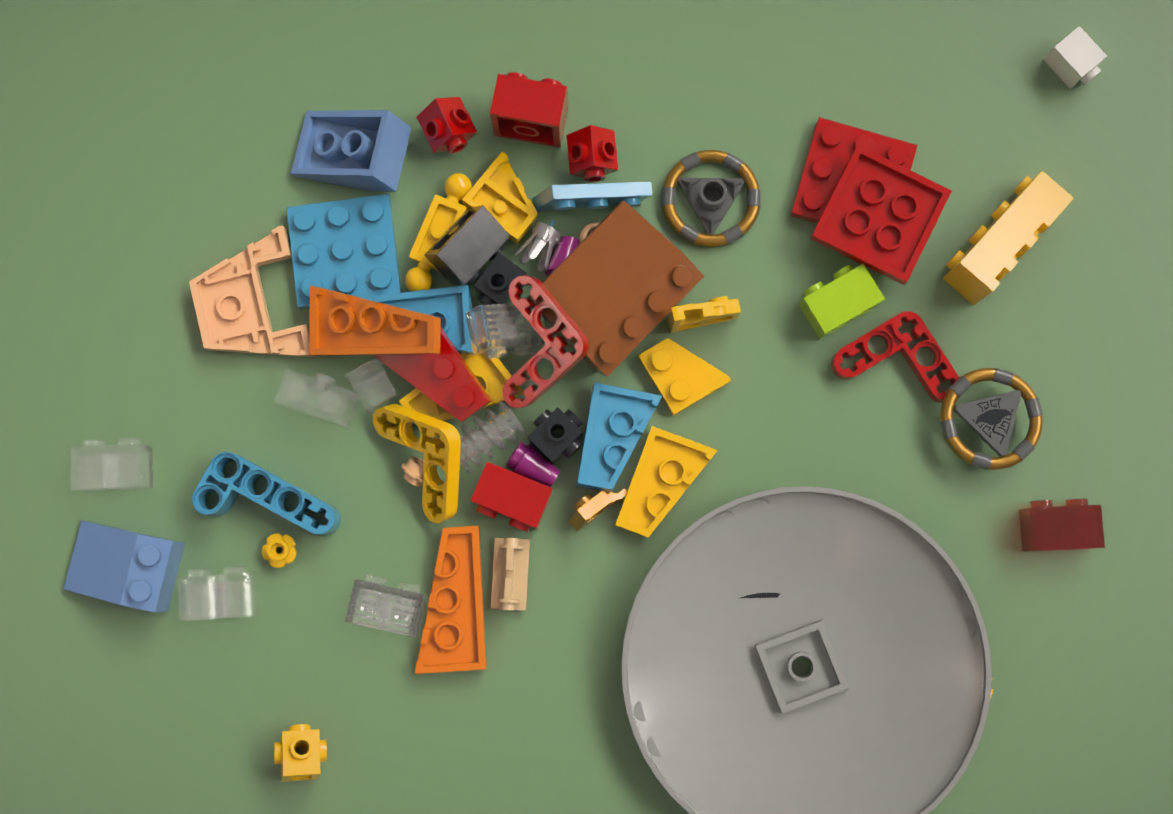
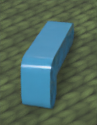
[192,452,341,536]

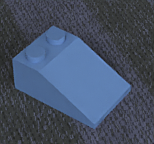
[291,110,411,192]
[64,520,185,613]

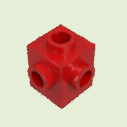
[416,97,477,154]
[566,125,618,182]

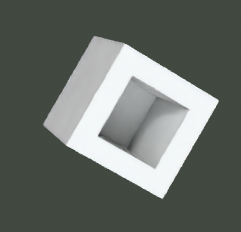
[1043,26,1107,89]

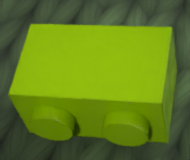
[798,264,885,340]

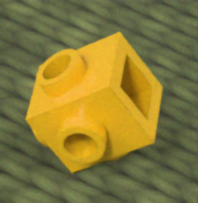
[274,724,327,782]

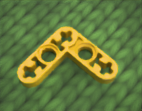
[373,403,461,524]

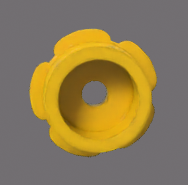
[262,533,297,568]

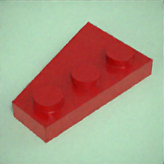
[374,314,492,422]

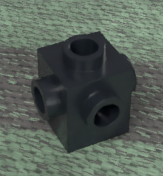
[528,407,583,465]

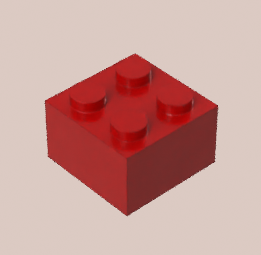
[490,72,568,148]

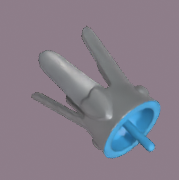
[515,220,561,273]

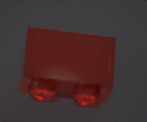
[1019,499,1105,552]

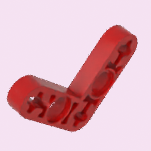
[502,275,589,408]
[831,311,959,403]

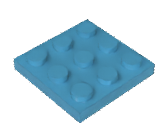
[286,194,402,310]

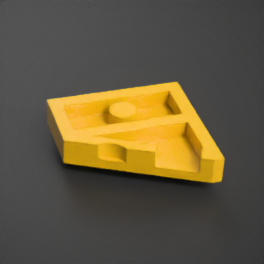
[462,151,538,244]
[668,296,741,333]
[638,338,731,416]

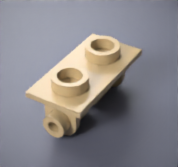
[491,538,530,611]

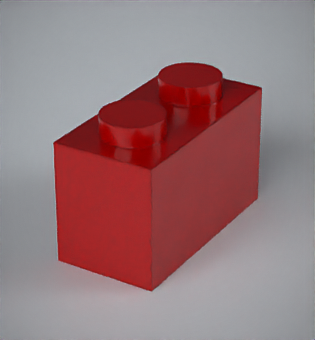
[470,462,554,533]

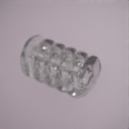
[460,401,528,474]

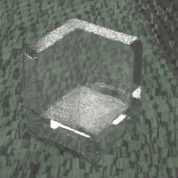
[346,358,396,415]

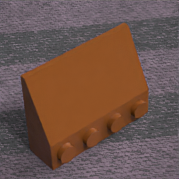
[527,200,704,377]

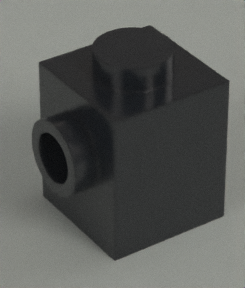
[474,253,527,313]

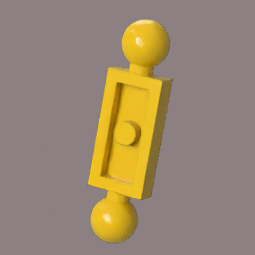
[405,173,472,292]

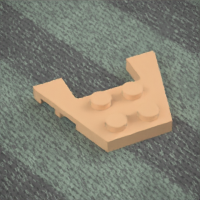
[189,225,314,357]

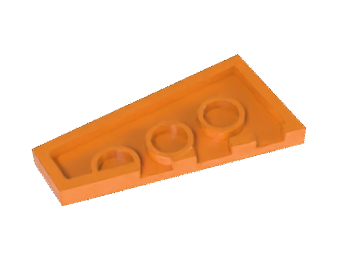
[309,285,441,356]
[414,526,487,674]

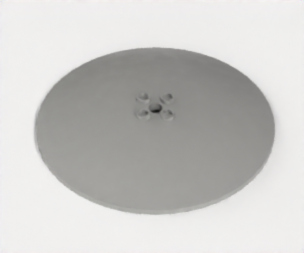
[622,486,992,814]

